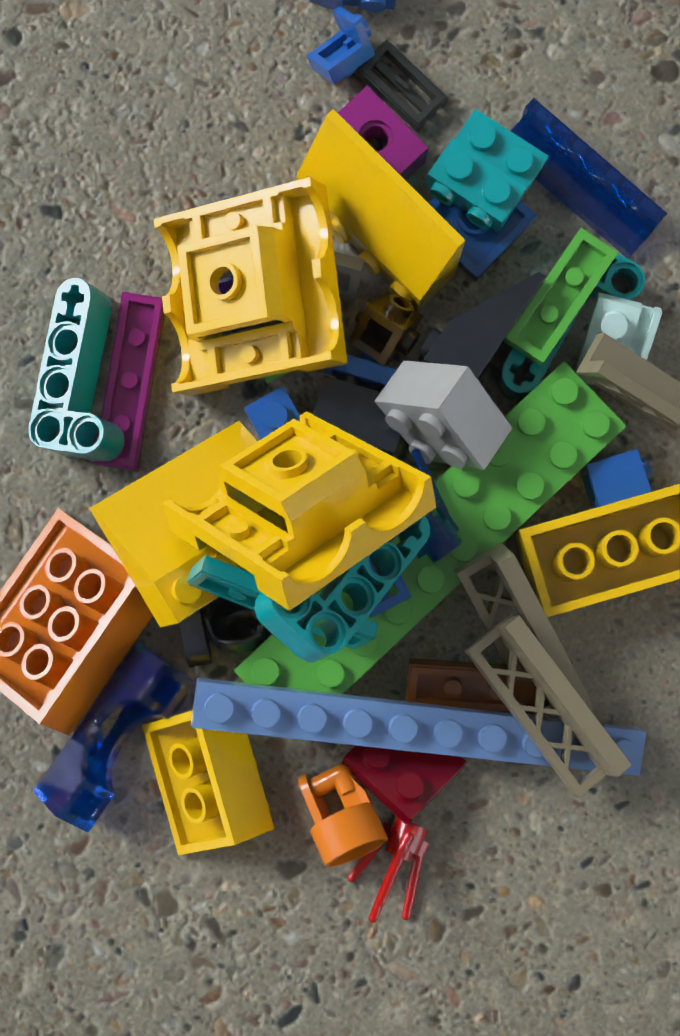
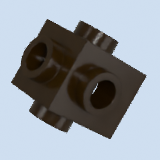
[348,292,424,366]

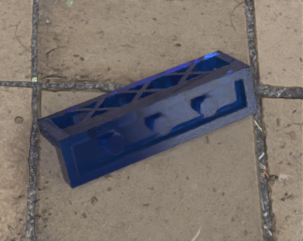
[511,98,668,259]

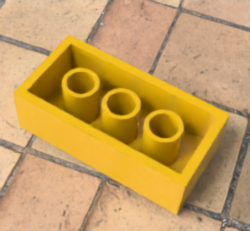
[513,484,680,617]

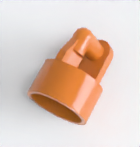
[298,764,388,868]

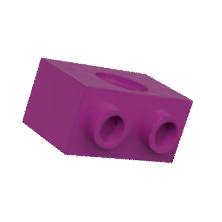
[338,86,428,180]

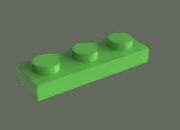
[504,228,618,366]

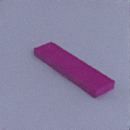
[92,292,165,472]

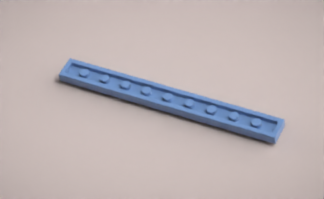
[191,678,646,776]

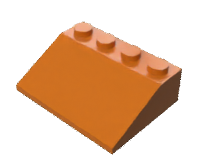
[0,508,153,736]

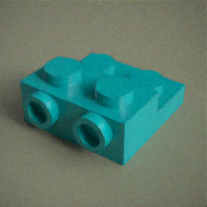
[426,109,549,233]

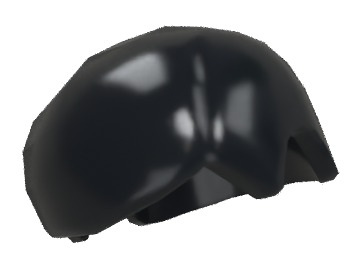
[205,597,271,654]

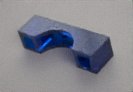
[33,641,195,833]

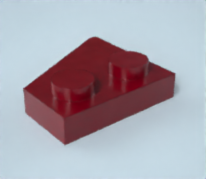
[341,745,467,826]

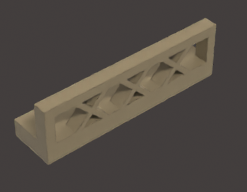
[576,333,680,439]
[454,543,593,717]
[465,616,632,798]

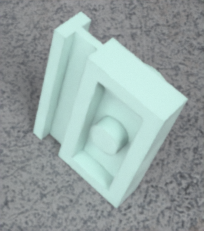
[574,292,662,385]

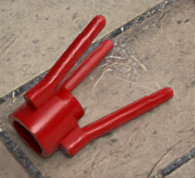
[347,816,430,923]

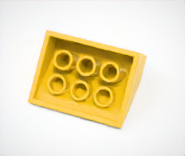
[296,109,465,310]
[89,421,288,628]

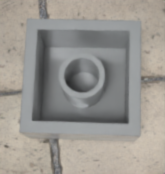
[375,361,512,470]

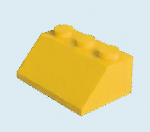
[142,710,274,855]

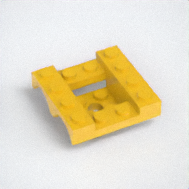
[153,177,347,396]
[163,411,436,611]

